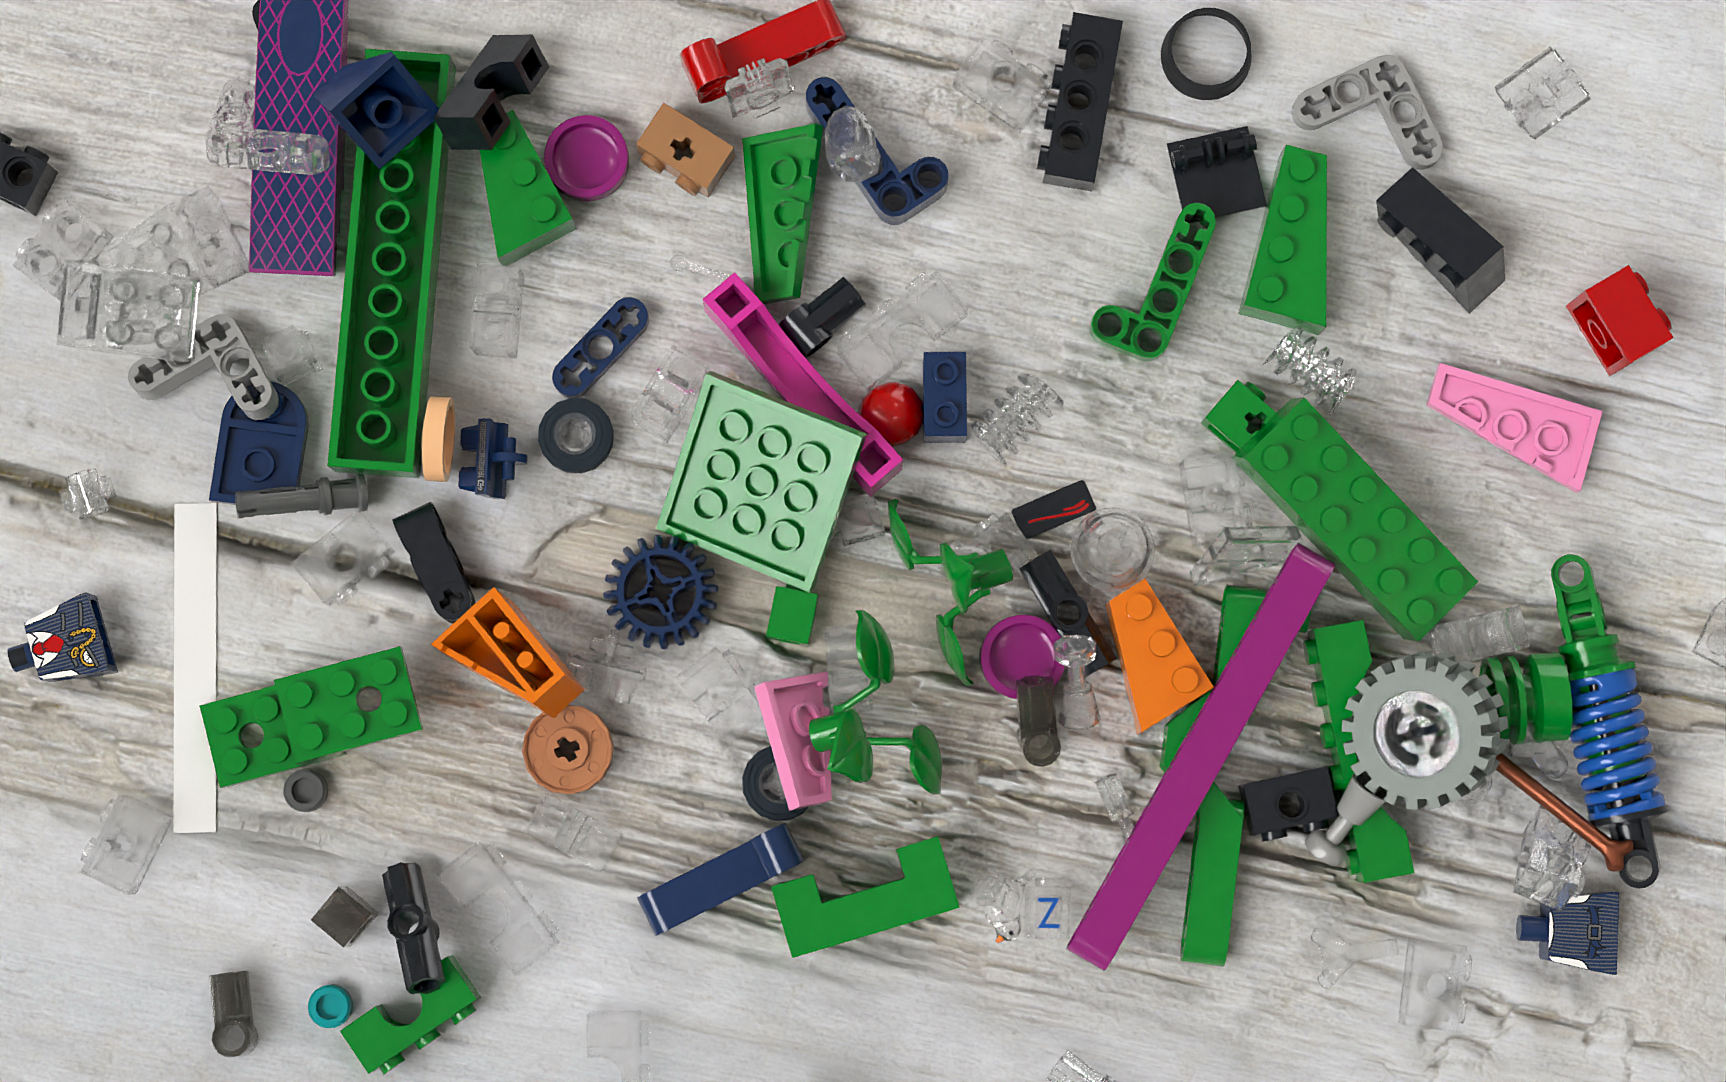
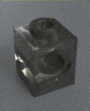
[311,886,379,948]

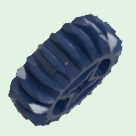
[603,535,719,650]

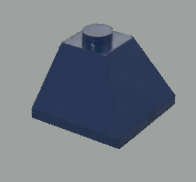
[312,52,439,169]

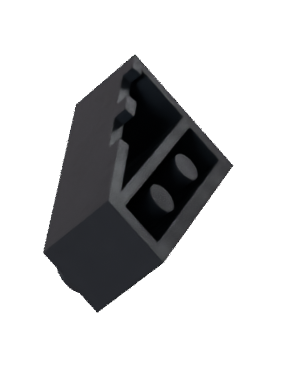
[1376,167,1505,314]

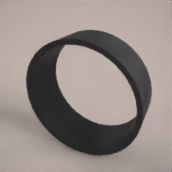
[1161,8,1252,100]

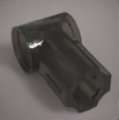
[1016,675,1061,767]
[209,971,259,1057]

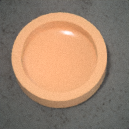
[421,396,455,482]

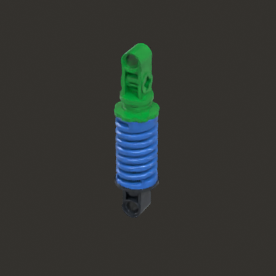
[1551,554,1669,889]

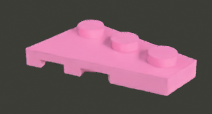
[754,671,832,811]

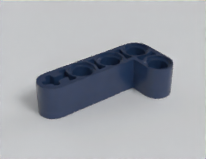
[806,77,948,225]
[637,822,805,936]

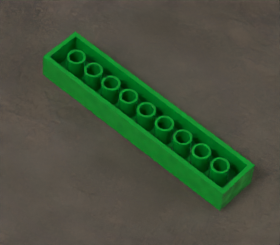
[327,49,456,479]

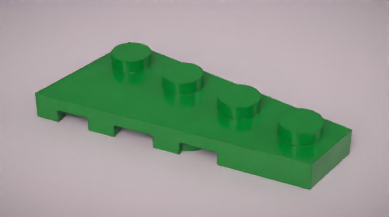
[742,123,823,304]

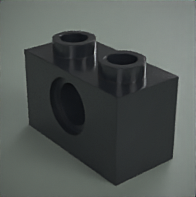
[1238,766,1339,842]

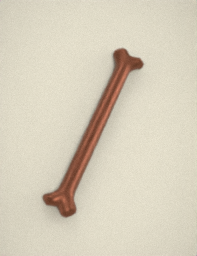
[1454,740,1633,872]

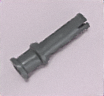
[235,473,368,519]

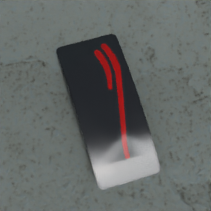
[1011,480,1096,540]

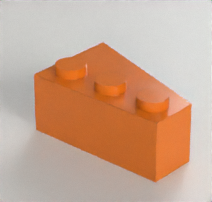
[1105,579,1214,734]
[430,587,585,718]

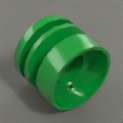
[1479,652,1572,745]

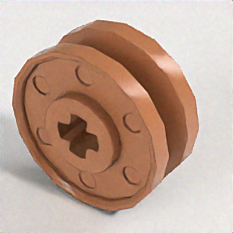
[522,705,614,794]

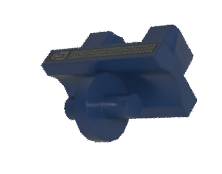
[458,418,528,499]

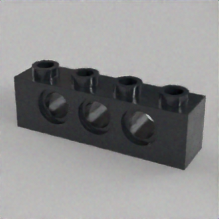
[1037,12,1123,192]

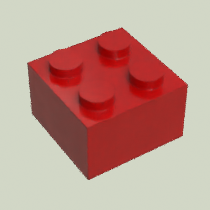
[1566,265,1674,377]

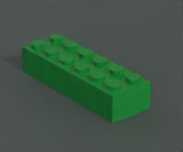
[1232,397,1478,642]

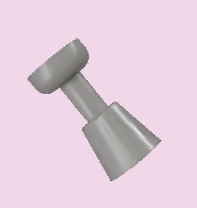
[1305,773,1387,867]

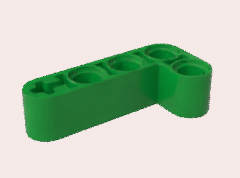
[1089,203,1216,362]

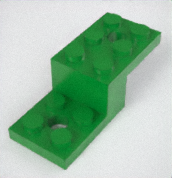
[199,646,423,788]

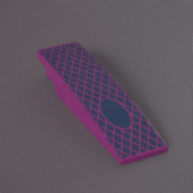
[249,0,349,276]

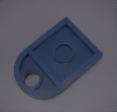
[209,381,309,513]

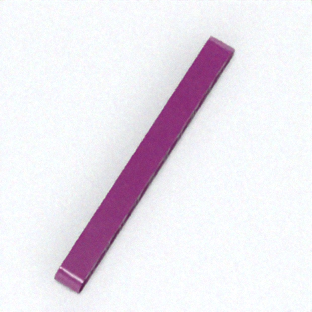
[1066,542,1335,971]

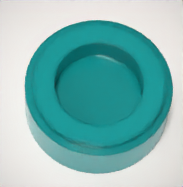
[308,984,353,1028]

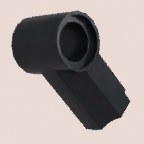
[778,277,866,358]

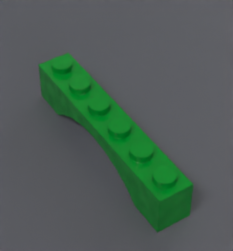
[1303,620,1414,883]

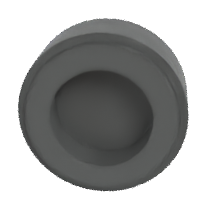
[283,769,328,812]

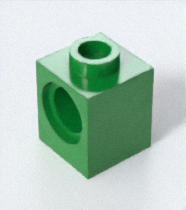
[766,583,819,647]

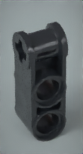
[392,502,476,624]

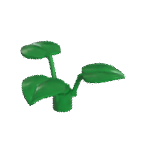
[888,499,1013,686]
[809,610,942,795]

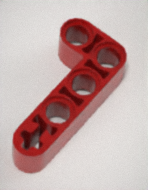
[680,0,847,104]

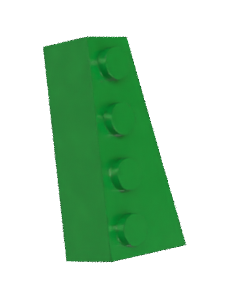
[1238,144,1327,335]

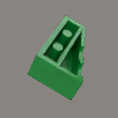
[479,110,577,268]

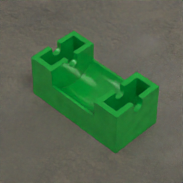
[771,836,960,958]

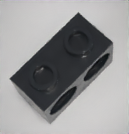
[0,132,58,216]

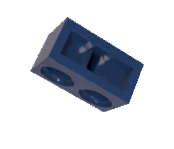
[923,352,967,443]

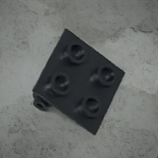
[1166,126,1267,224]

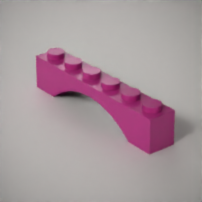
[703,272,903,497]

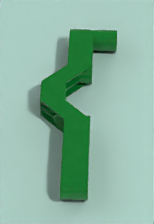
[1160,584,1311,967]

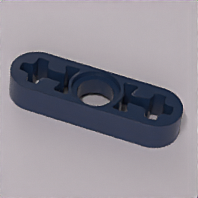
[552,297,649,398]

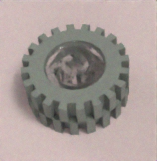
[1342,651,1508,810]

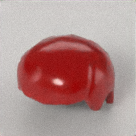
[857,382,924,448]

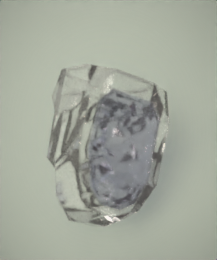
[824,105,881,182]

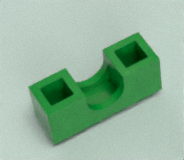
[340,955,481,1075]

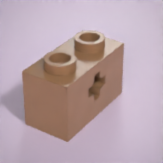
[636,102,736,198]

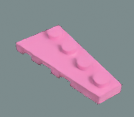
[1426,363,1603,493]

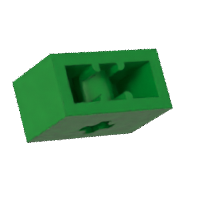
[1201,380,1280,453]

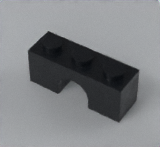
[433,34,549,150]

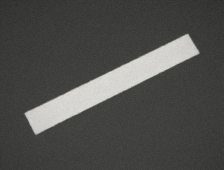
[173,503,217,833]

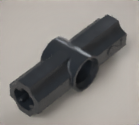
[1019,550,1117,678]
[382,862,446,994]

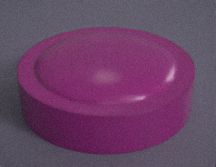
[544,115,629,202]
[979,615,1066,700]

